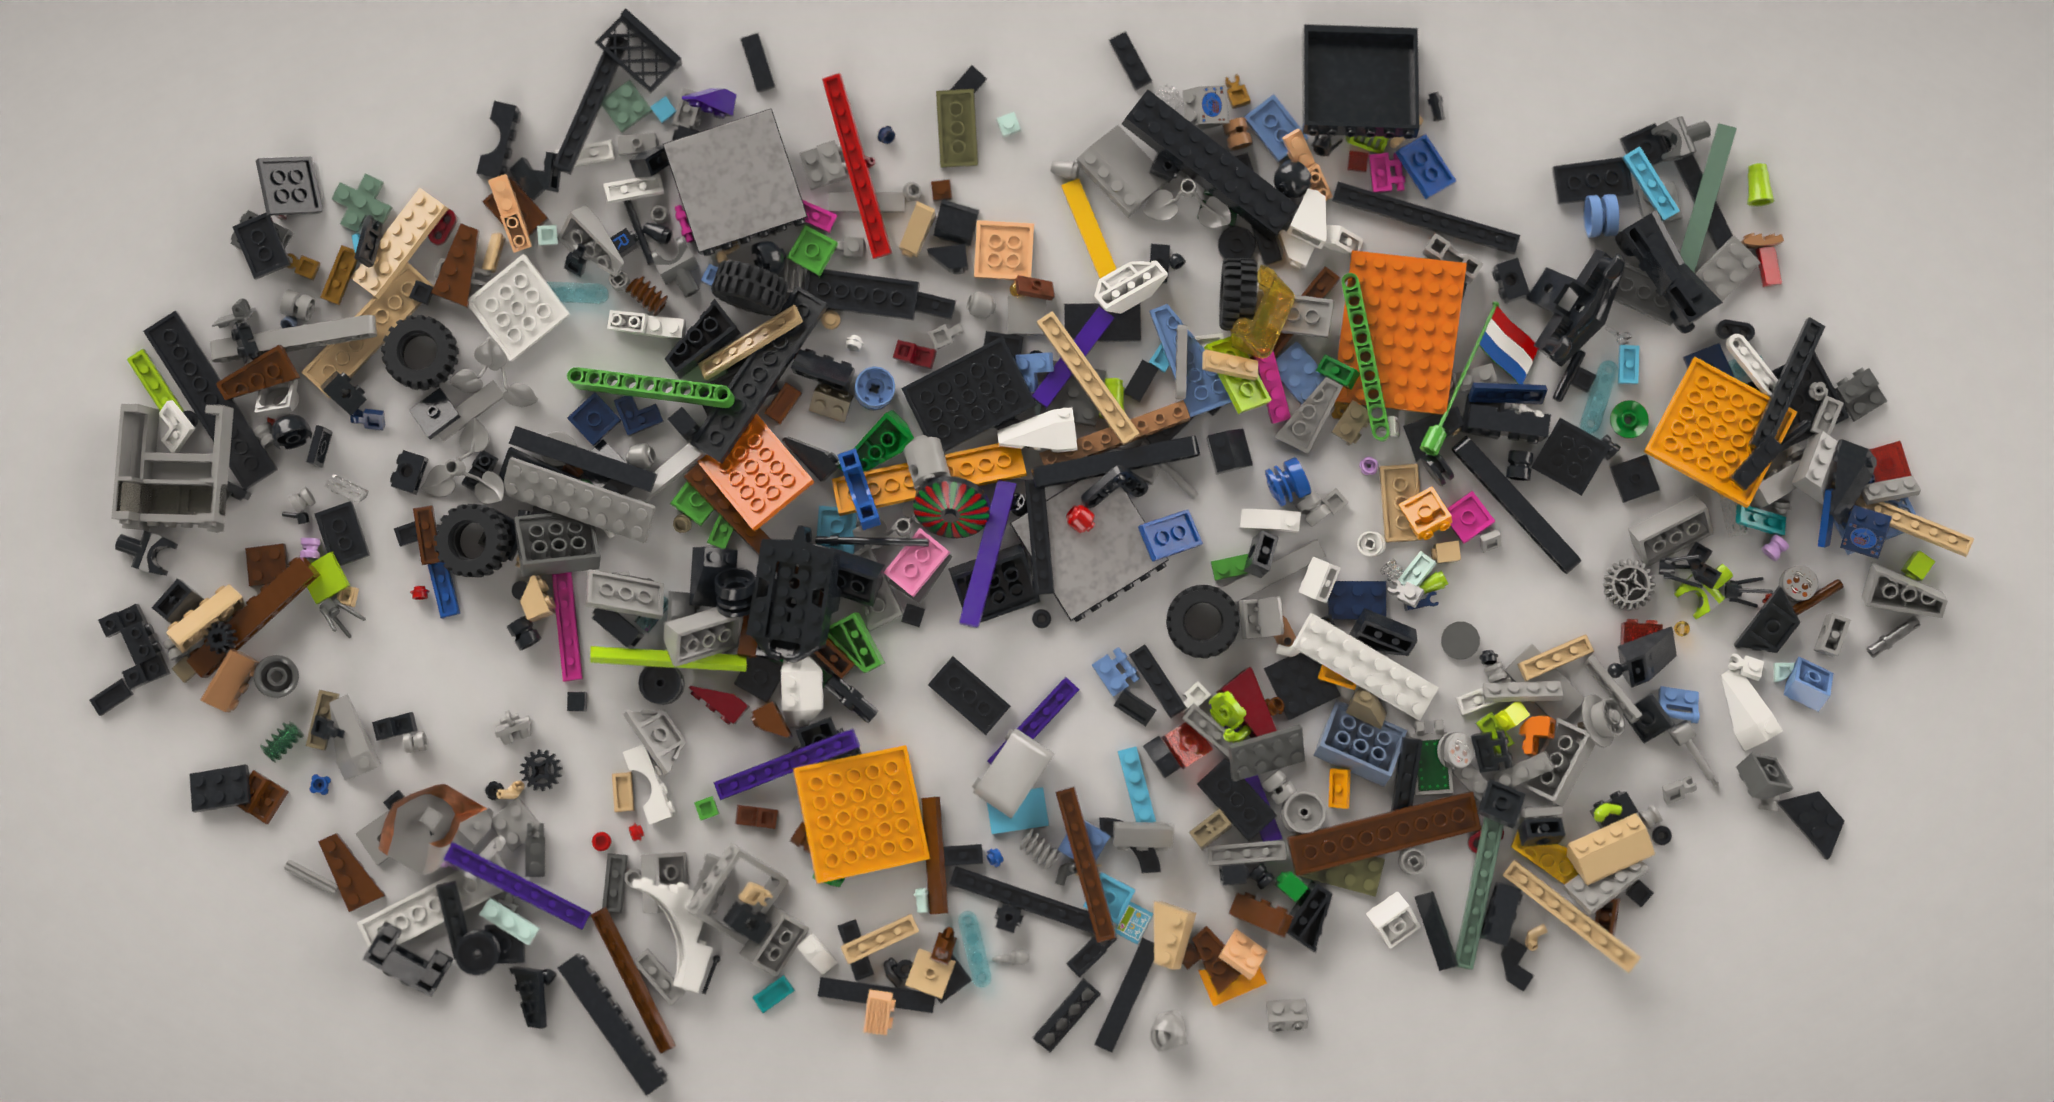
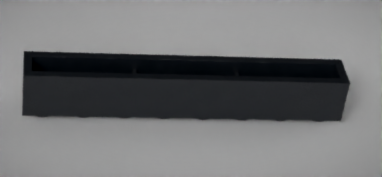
[557,953,668,1096]

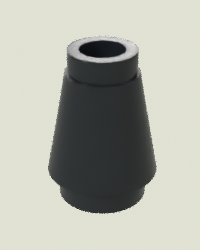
[643,222,672,245]

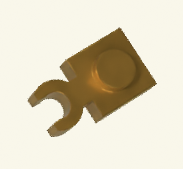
[1225,74,1251,109]
[287,253,321,281]

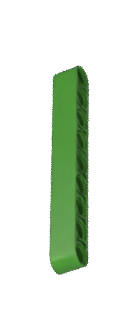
[1342,273,1390,442]
[567,367,735,408]

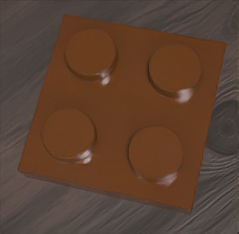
[245,543,288,587]

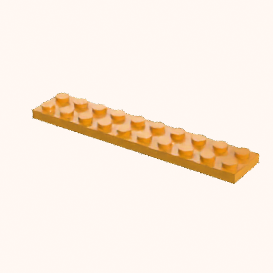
[832,443,1027,516]

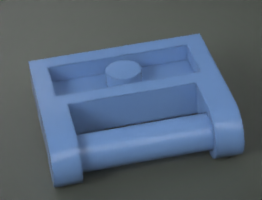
[1658,686,1700,724]

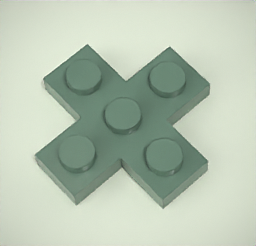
[331,173,392,233]

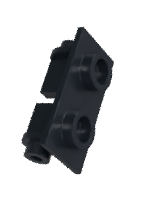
[231,322,260,364]

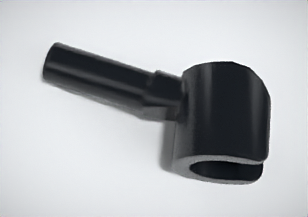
[282,512,309,524]

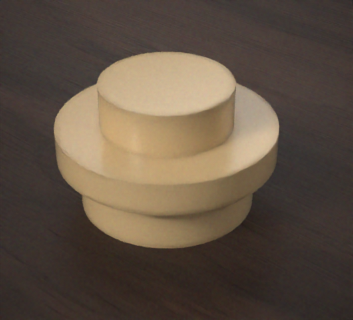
[821,310,841,330]

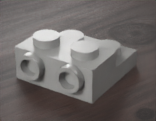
[799,140,848,190]

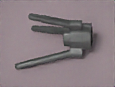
[319,598,366,638]

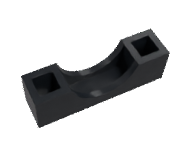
[476,101,521,180]

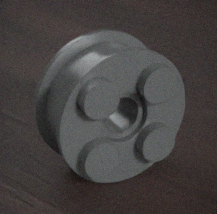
[253,655,299,698]

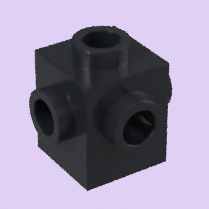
[994,902,1023,934]

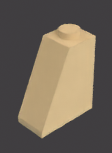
[899,201,936,258]

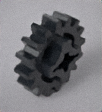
[520,749,563,791]

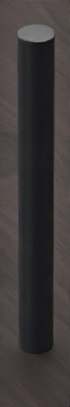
[623,200,654,265]

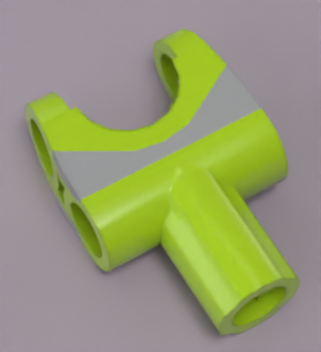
[1674,564,1733,619]

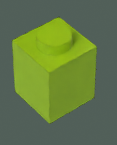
[1901,550,1936,581]

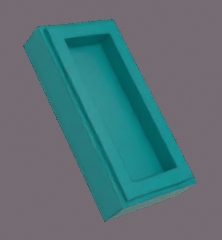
[752,975,795,1013]

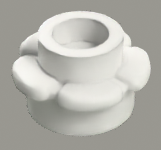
[846,335,864,351]

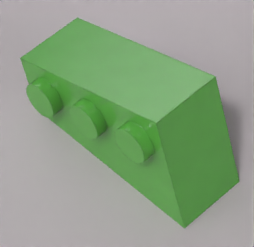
[828,612,885,673]

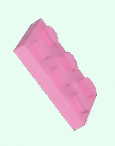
[883,528,950,597]

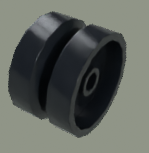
[638,666,685,705]
[455,929,501,976]

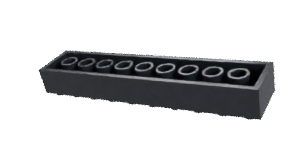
[1121,89,1299,241]

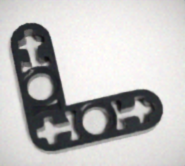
[1081,465,1148,508]

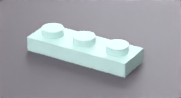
[479,898,540,945]

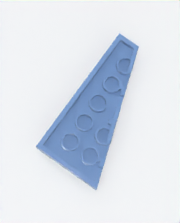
[1149,304,1232,418]

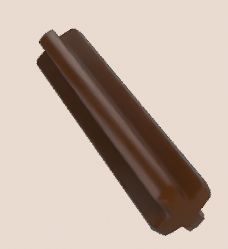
[1792,579,1844,615]

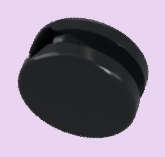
[1421,453,1454,486]

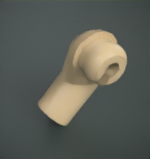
[497,780,525,799]
[1525,924,1548,951]

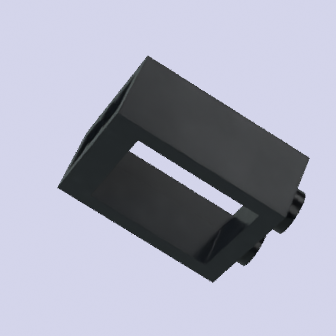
[592,608,644,648]

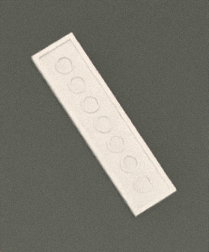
[1291,613,1439,721]
[357,851,506,947]

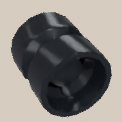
[1506,450,1533,481]
[506,616,542,651]

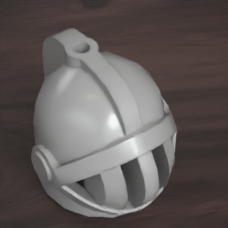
[1150,1010,1188,1051]

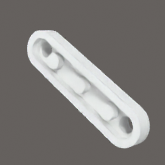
[1726,334,1778,397]

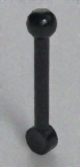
[702,955,720,995]

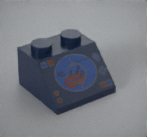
[1840,505,1892,559]

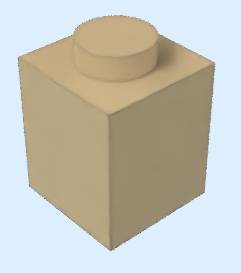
[1431,541,1461,564]

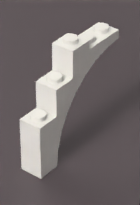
[632,877,713,993]

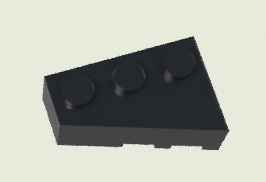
[1349,608,1418,656]
[1287,880,1333,953]
[1480,882,1523,946]

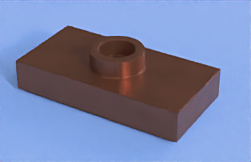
[1015,275,1055,301]

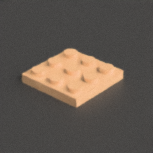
[974,220,1034,280]

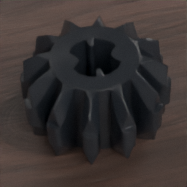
[203,621,238,654]

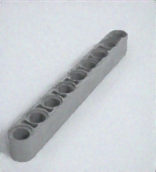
[210,315,377,363]

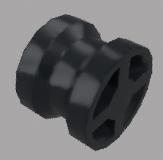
[1011,493,1028,516]

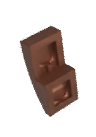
[735,805,778,829]

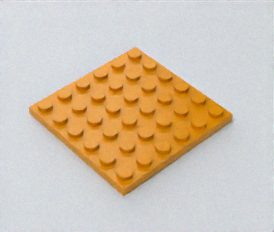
[1644,357,1797,508]
[793,745,930,884]

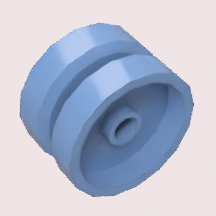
[1584,194,1619,238]

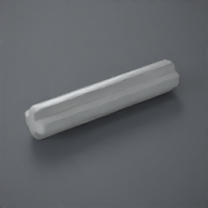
[284,860,338,894]

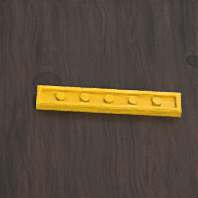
[1061,178,1116,279]

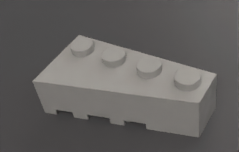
[1861,562,1948,618]

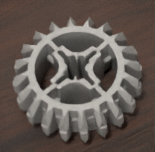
[1603,559,1656,611]

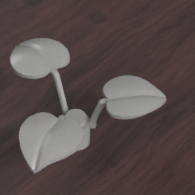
[1143,170,1231,228]
[450,337,538,407]
[421,418,505,504]
[852,500,920,549]

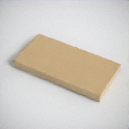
[1379,464,1424,543]

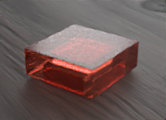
[1347,150,1369,173]

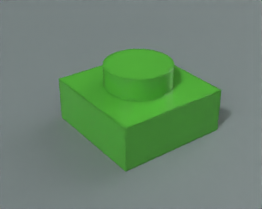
[694,796,719,821]

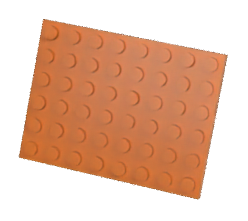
[1335,250,1467,415]

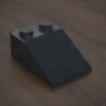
[582,439,634,496]
[689,546,738,608]

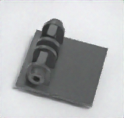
[212,298,256,328]

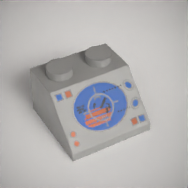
[1183,85,1230,130]

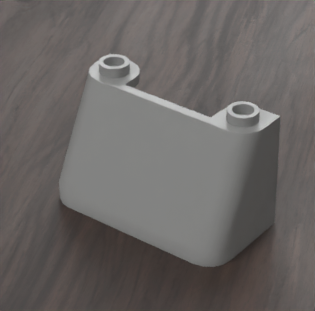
[972,728,1054,818]

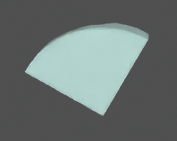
[1773,663,1794,682]

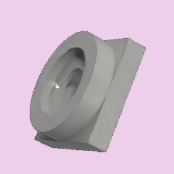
[254,379,299,419]

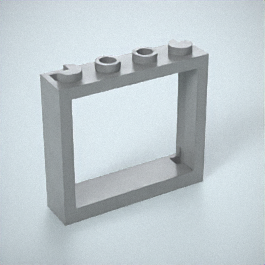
[686,843,789,945]

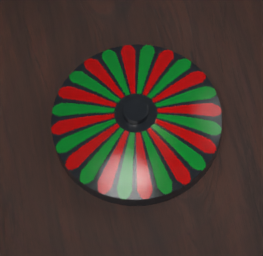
[913,476,991,538]

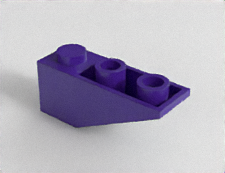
[682,88,737,119]

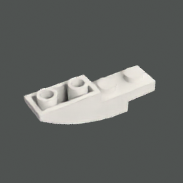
[607,310,687,339]

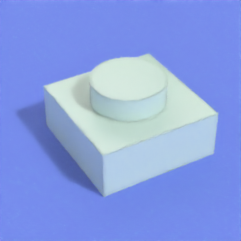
[997,112,1021,137]
[537,225,558,246]

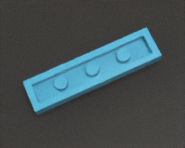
[1622,147,1680,221]
[1118,747,1156,822]

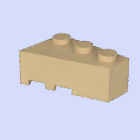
[1154,901,1197,969]

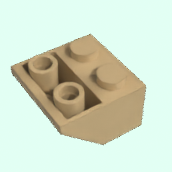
[520,575,556,622]

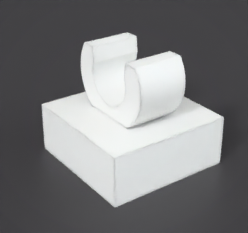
[1379,416,1400,437]

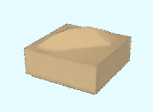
[337,587,359,607]

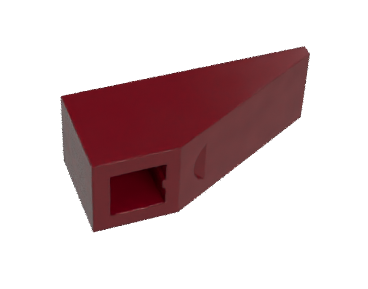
[689,686,750,725]

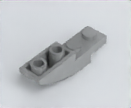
[1449,363,1497,395]

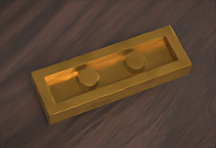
[320,245,357,306]

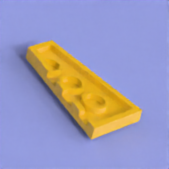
[1511,829,1578,885]

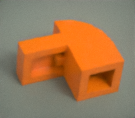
[1518,716,1556,757]

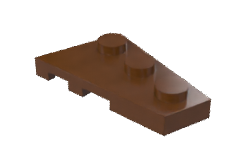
[1192,926,1242,996]

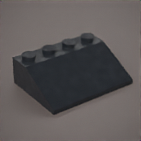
[948,543,1041,627]

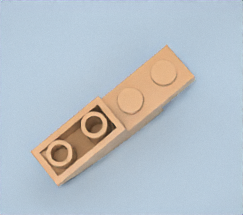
[1282,129,1333,201]
[488,174,532,253]

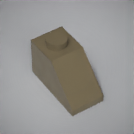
[1345,686,1387,729]

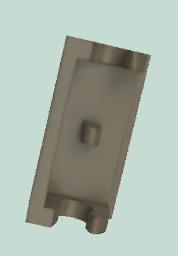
[1189,809,1232,850]

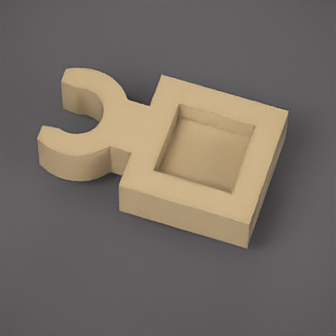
[738,882,773,906]

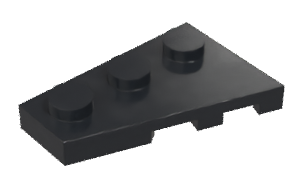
[1403,406,1464,462]
[509,966,547,1029]

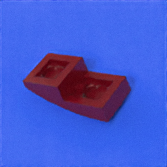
[893,340,937,369]

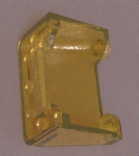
[1231,265,1295,359]

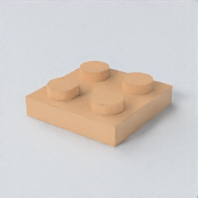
[1219,929,1267,980]

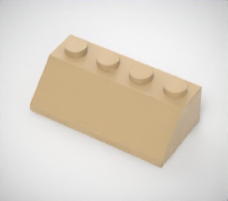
[166,584,245,654]
[1567,813,1655,886]

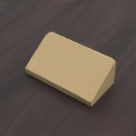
[481,233,506,273]

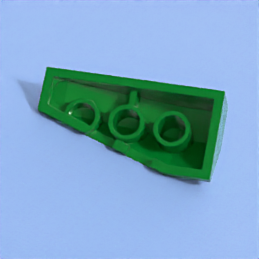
[839,410,914,472]

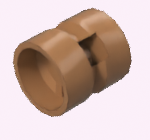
[1222,117,1253,151]

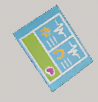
[1115,901,1153,945]

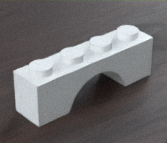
[623,744,675,825]

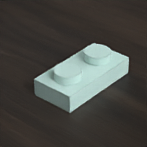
[1398,551,1437,587]

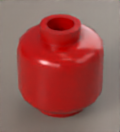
[1066,505,1095,533]

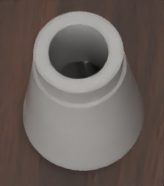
[1051,161,1080,180]

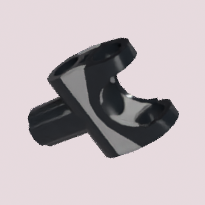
[115,530,178,576]

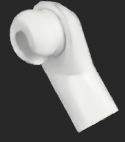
[1276,642,1301,657]

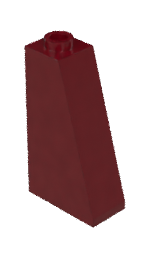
[1216,667,1277,738]

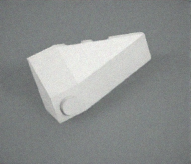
[997,408,1077,452]
[1720,669,1783,751]

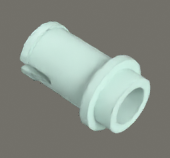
[914,888,929,913]

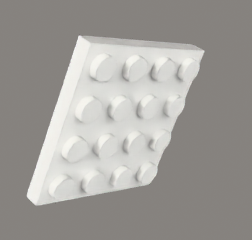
[468,254,571,362]

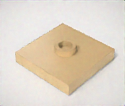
[905,948,955,999]

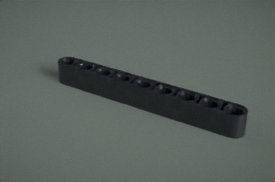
[1031,436,1200,489]
[1451,436,1581,574]

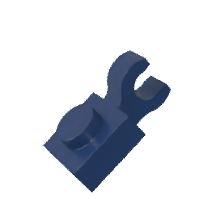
[350,409,385,430]
[1404,592,1439,611]

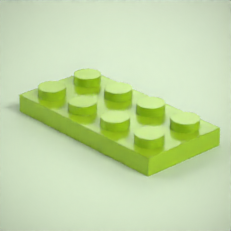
[1204,334,1272,414]

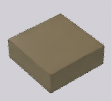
[171,656,197,683]

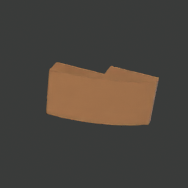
[1741,233,1784,249]

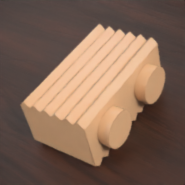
[864,990,896,1036]

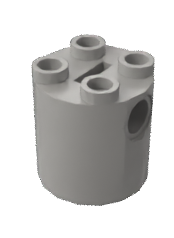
[904,435,951,491]

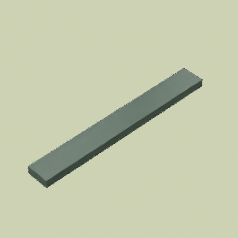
[1680,123,1737,272]
[1455,817,1504,970]

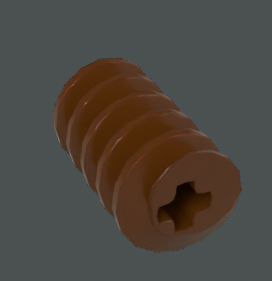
[626,276,668,316]

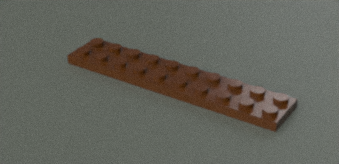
[1287,791,1481,876]

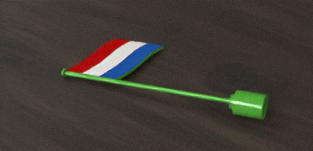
[1420,301,1538,456]

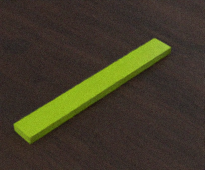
[590,646,747,672]

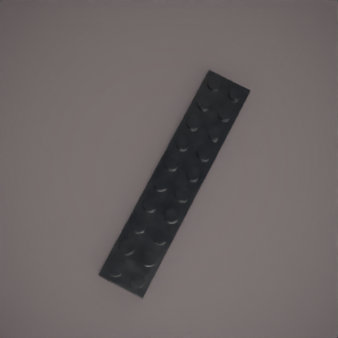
[690,286,829,464]
[143,310,278,490]

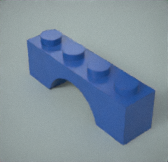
[837,448,881,531]

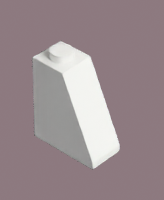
[1287,188,1327,249]

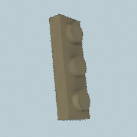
[305,690,340,750]

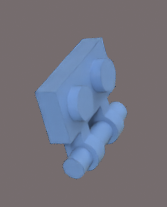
[1092,647,1140,697]

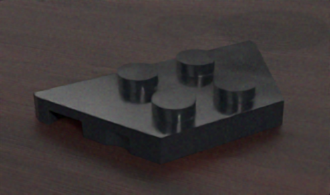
[1734,586,1801,653]
[1777,791,1845,860]

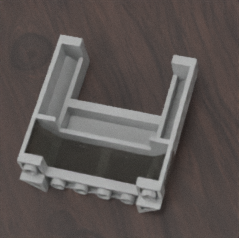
[111,404,234,533]

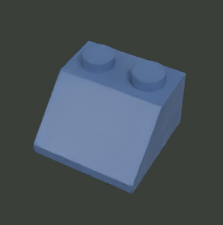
[1784,657,1834,712]

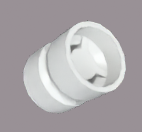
[1357,531,1386,557]

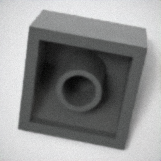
[1736,753,1793,800]

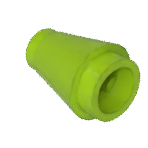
[1419,570,1449,595]

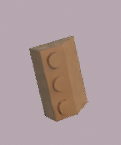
[200,649,259,712]

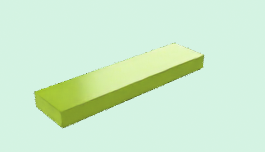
[127,349,184,412]

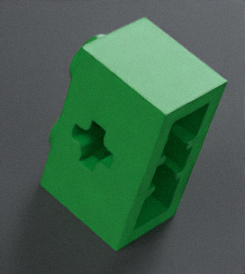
[1275,871,1309,902]

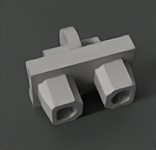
[495,711,531,745]

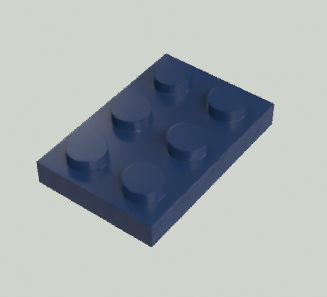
[1328,581,1386,620]

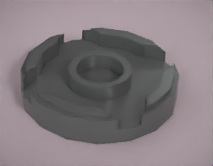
[1441,622,1480,660]

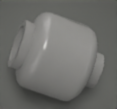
[967,292,996,319]
[626,443,656,469]

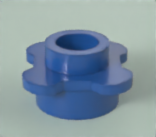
[309,774,331,795]
[987,848,1004,868]

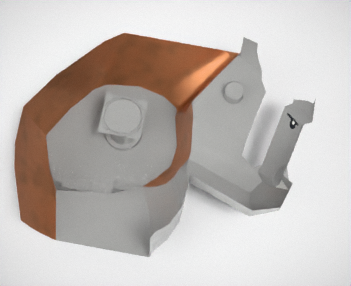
[379,783,506,879]

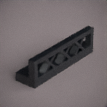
[1033,978,1101,1053]

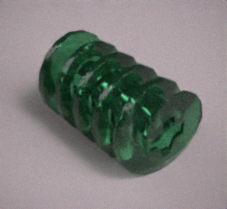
[260,721,304,763]

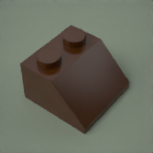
[751,701,793,738]

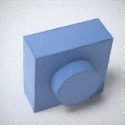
[701,264,718,287]

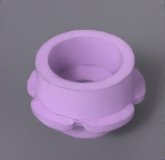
[1359,456,1378,475]

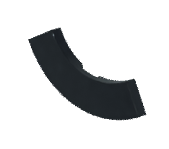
[1099,817,1161,873]

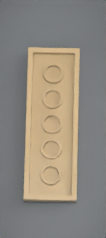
[351,188,448,299]

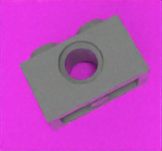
[1814,613,1851,657]

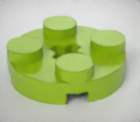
[1209,691,1246,730]

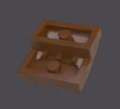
[238,770,289,824]

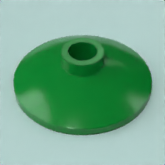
[1610,400,1649,438]

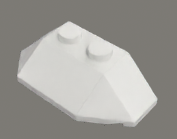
[1095,261,1168,314]
[781,650,824,727]

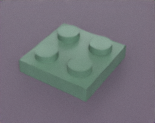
[602,80,653,133]

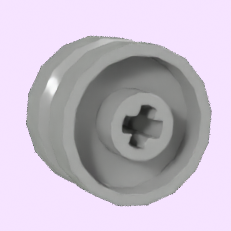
[1280,791,1326,835]

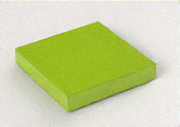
[307,552,350,604]

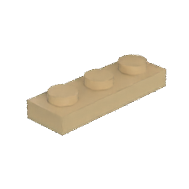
[1202,350,1258,381]

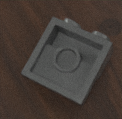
[1835,367,1887,422]

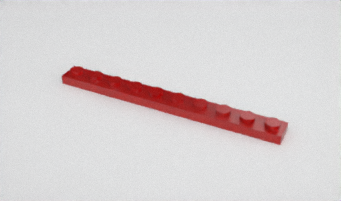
[822,73,892,259]

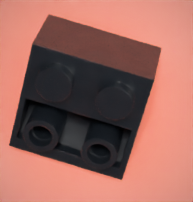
[152,578,204,624]

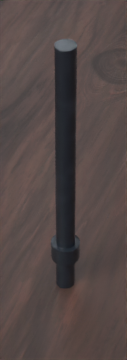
[815,535,929,546]

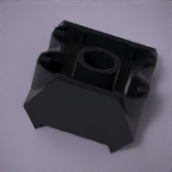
[933,199,979,247]

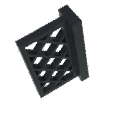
[595,8,682,93]

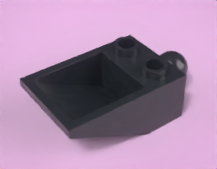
[1607,626,1677,688]

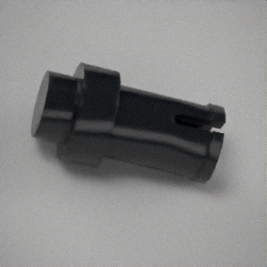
[1427,92,1445,122]

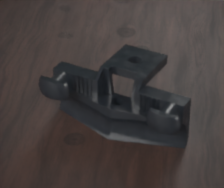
[1615,210,1723,334]
[1526,249,1625,367]

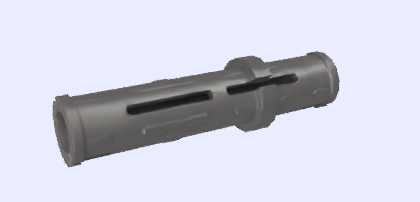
[1866,616,1921,658]

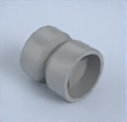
[280,290,315,321]
[1295,491,1331,527]
[1261,769,1297,805]
[1398,849,1427,874]

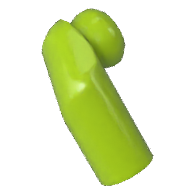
[1223,726,1251,743]
[1594,803,1622,822]

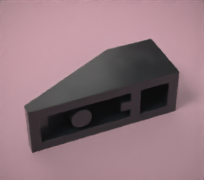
[782,437,841,482]

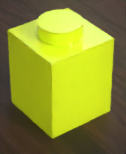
[1494,702,1530,732]

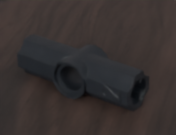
[824,673,879,723]

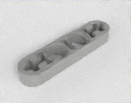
[1175,325,1188,399]

